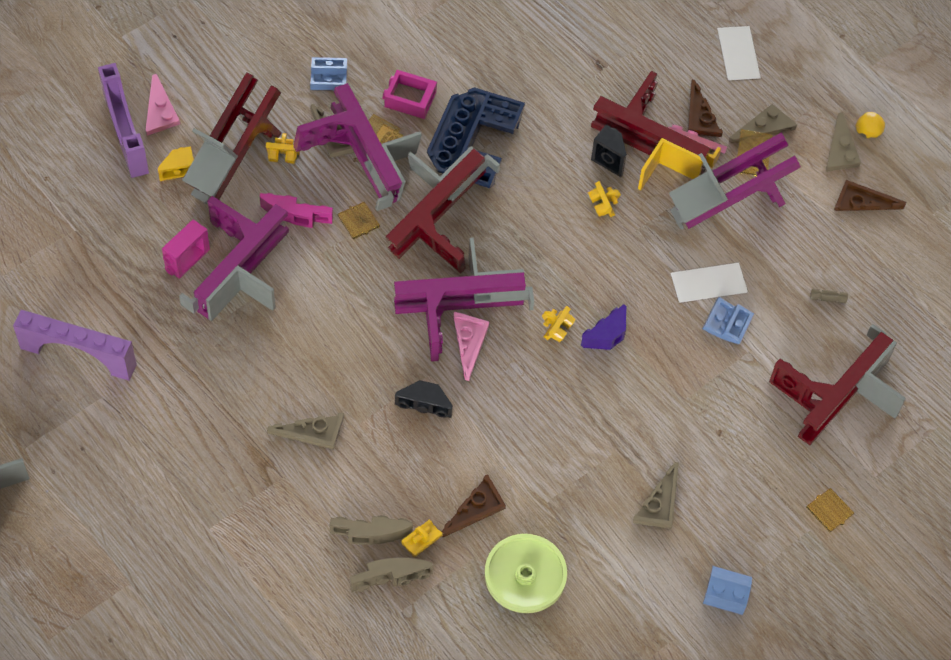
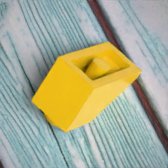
[158,146,194,181]

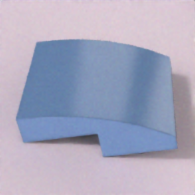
[310,57,347,90]
[702,297,754,344]

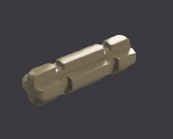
[810,288,848,303]

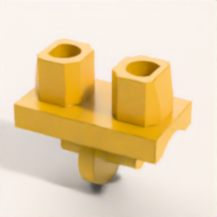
[266,133,300,164]
[588,181,621,218]
[542,305,576,342]
[401,519,443,558]

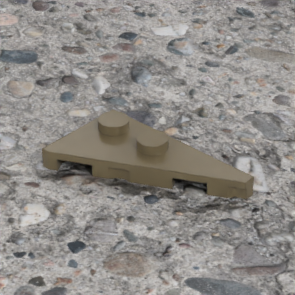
[633,462,679,529]

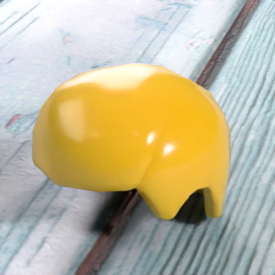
[855,112,885,138]

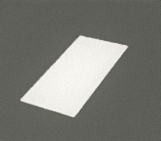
[717,26,761,80]
[671,263,748,303]

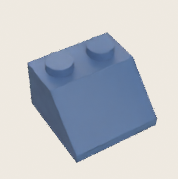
[703,566,752,615]

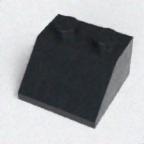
[591,125,627,178]

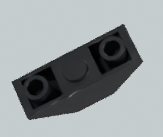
[395,380,453,418]

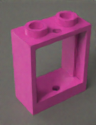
[382,70,437,119]
[162,219,210,279]

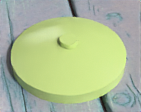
[485,534,567,613]

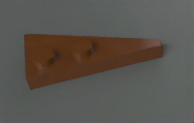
[687,79,723,137]
[834,180,907,211]
[441,474,506,538]

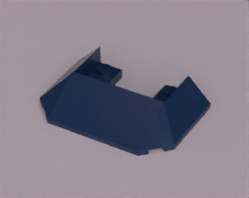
[427,87,525,188]

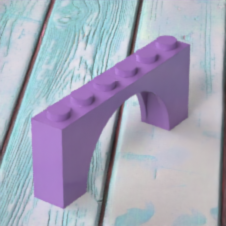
[98,63,149,178]
[13,310,137,381]

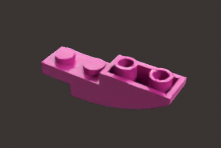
[260,193,333,228]

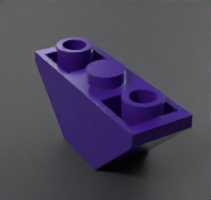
[581,304,627,350]

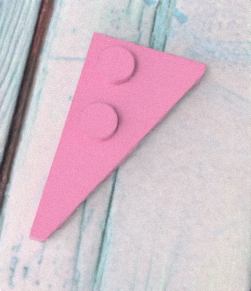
[146,74,180,136]
[668,125,727,154]
[453,312,490,381]

